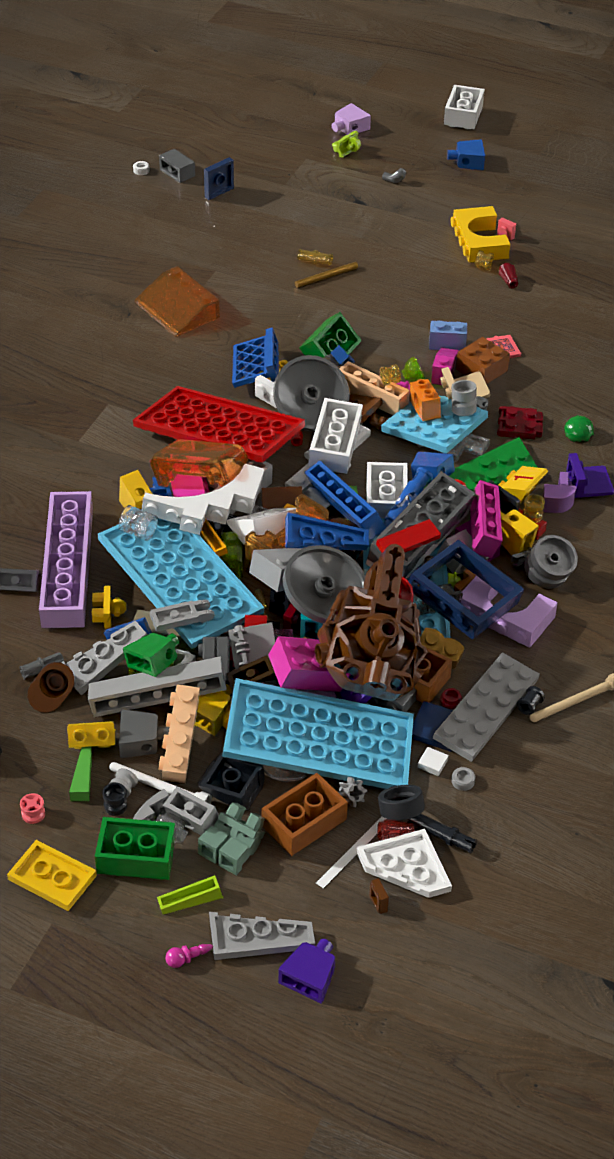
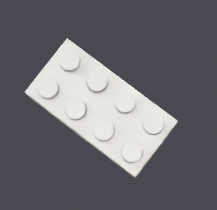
[308,398,363,474]

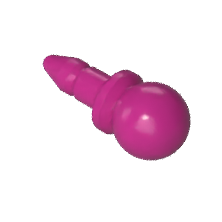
[166,944,213,968]

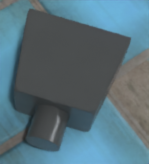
[119,710,170,758]

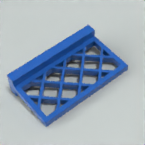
[232,327,279,388]

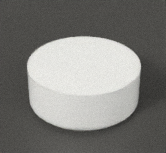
[133,161,150,175]

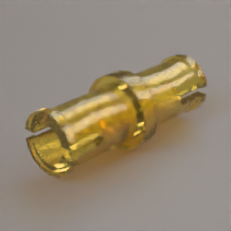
[297,249,333,265]

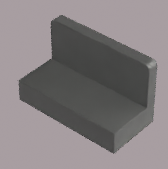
[0,568,41,592]

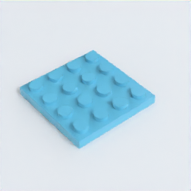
[381,395,488,454]

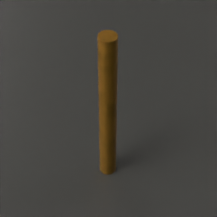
[295,262,358,288]

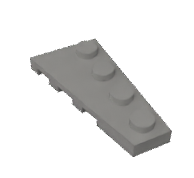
[61,621,148,695]
[209,912,315,960]

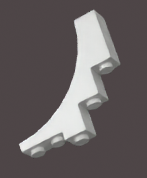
[141,464,264,535]

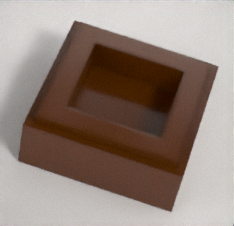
[369,878,389,914]

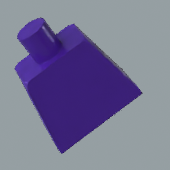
[278,939,335,1004]

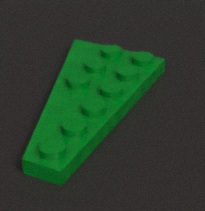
[424,437,538,489]

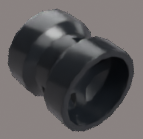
[102,783,128,816]

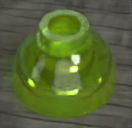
[401,356,425,381]

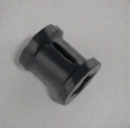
[517,686,545,715]

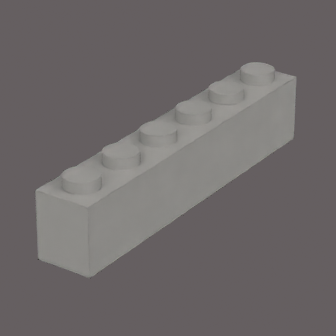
[88,656,227,717]

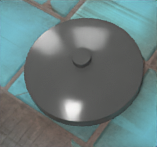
[273,355,349,431]
[283,545,365,623]

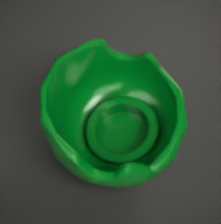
[564,415,594,442]

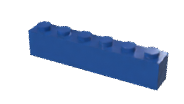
[304,461,387,540]

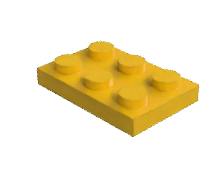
[7,840,97,911]

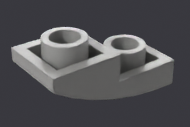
[133,789,169,821]

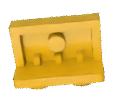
[67,721,116,749]

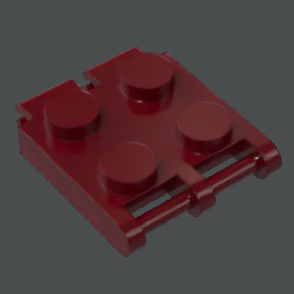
[497,406,543,440]

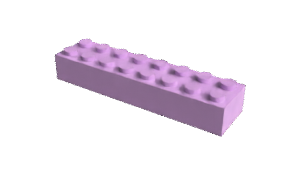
[39,491,93,628]

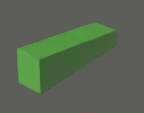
[69,747,92,801]

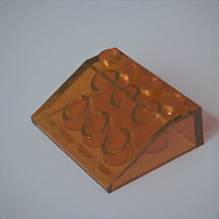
[135,266,220,337]

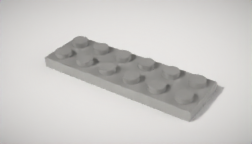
[433,652,540,762]

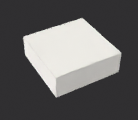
[417,747,449,776]

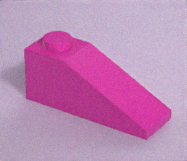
[431,347,459,385]

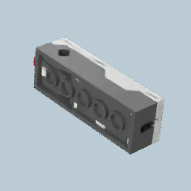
[366,471,475,579]

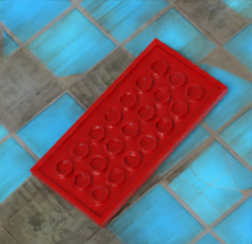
[133,386,305,463]

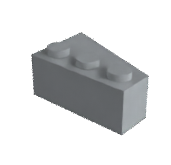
[249,548,303,592]

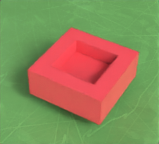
[497,218,516,241]

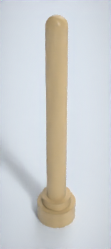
[530,673,614,722]

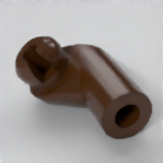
[368,411,388,430]

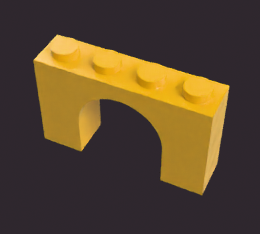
[451,206,510,262]

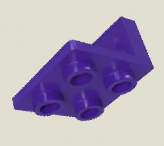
[566,453,614,498]

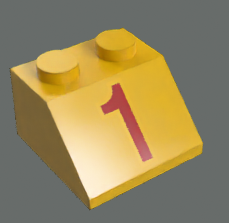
[499,466,548,504]

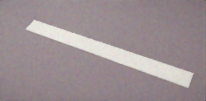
[316,817,390,888]

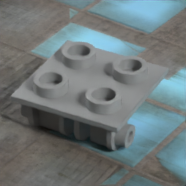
[228,623,275,669]

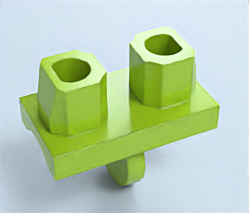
[332,131,361,157]

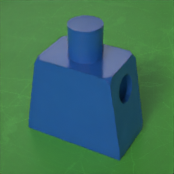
[447,139,485,170]
[411,452,455,484]

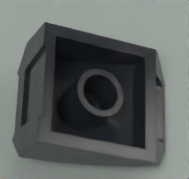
[197,753,265,811]

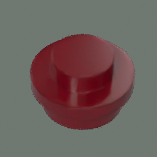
[440,688,463,709]

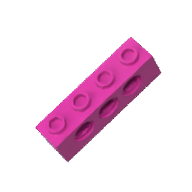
[470,480,502,558]

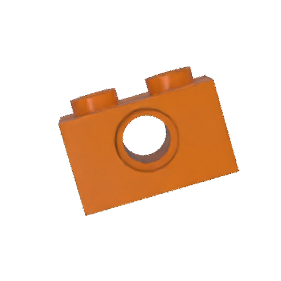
[410,379,441,421]

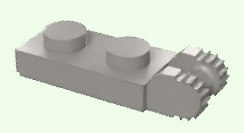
[150,599,215,632]

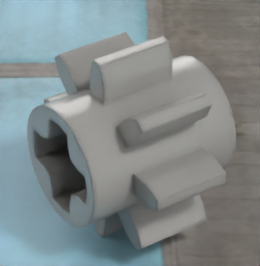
[338,777,367,807]

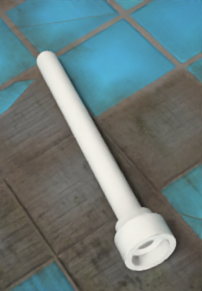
[109,762,212,804]

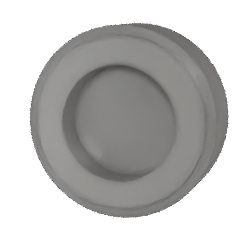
[452,767,475,791]

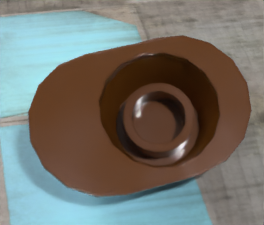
[28,662,75,712]

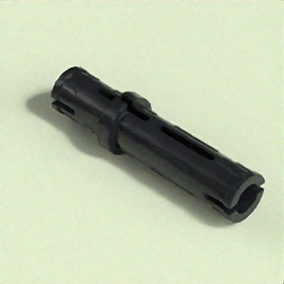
[407,814,477,854]

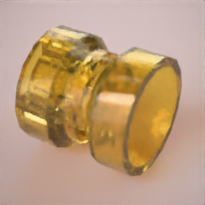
[523,494,545,523]

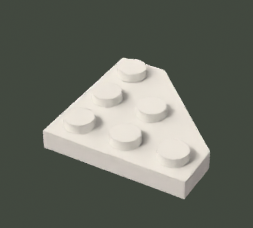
[357,829,452,898]

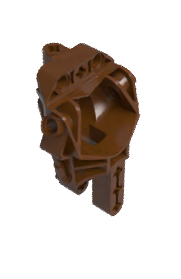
[315,544,428,701]

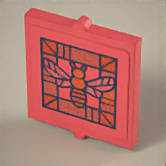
[486,335,521,358]

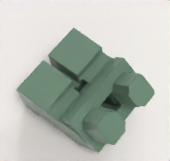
[198,803,265,876]

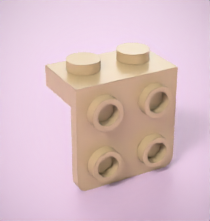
[440,367,490,399]

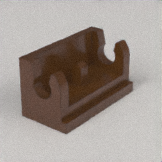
[261,486,303,510]

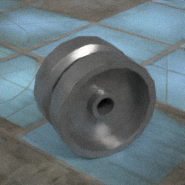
[524,535,578,589]

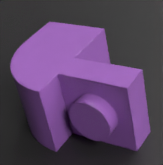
[542,472,576,513]

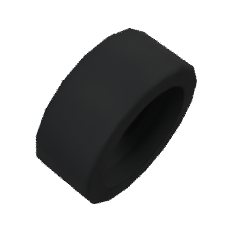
[378,785,425,820]

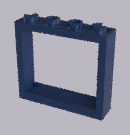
[409,539,524,640]

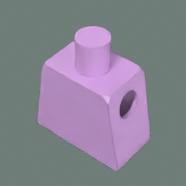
[332,103,371,135]

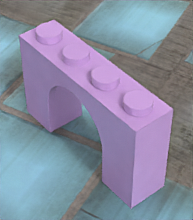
[457,576,558,648]

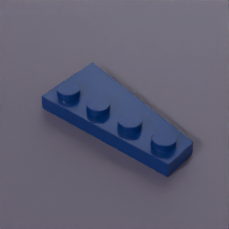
[285,512,369,551]

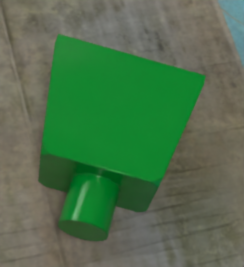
[123,633,179,677]

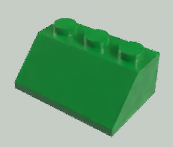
[299,312,362,362]
[95,817,175,880]

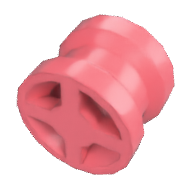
[20,793,45,824]

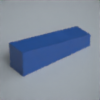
[331,345,355,366]

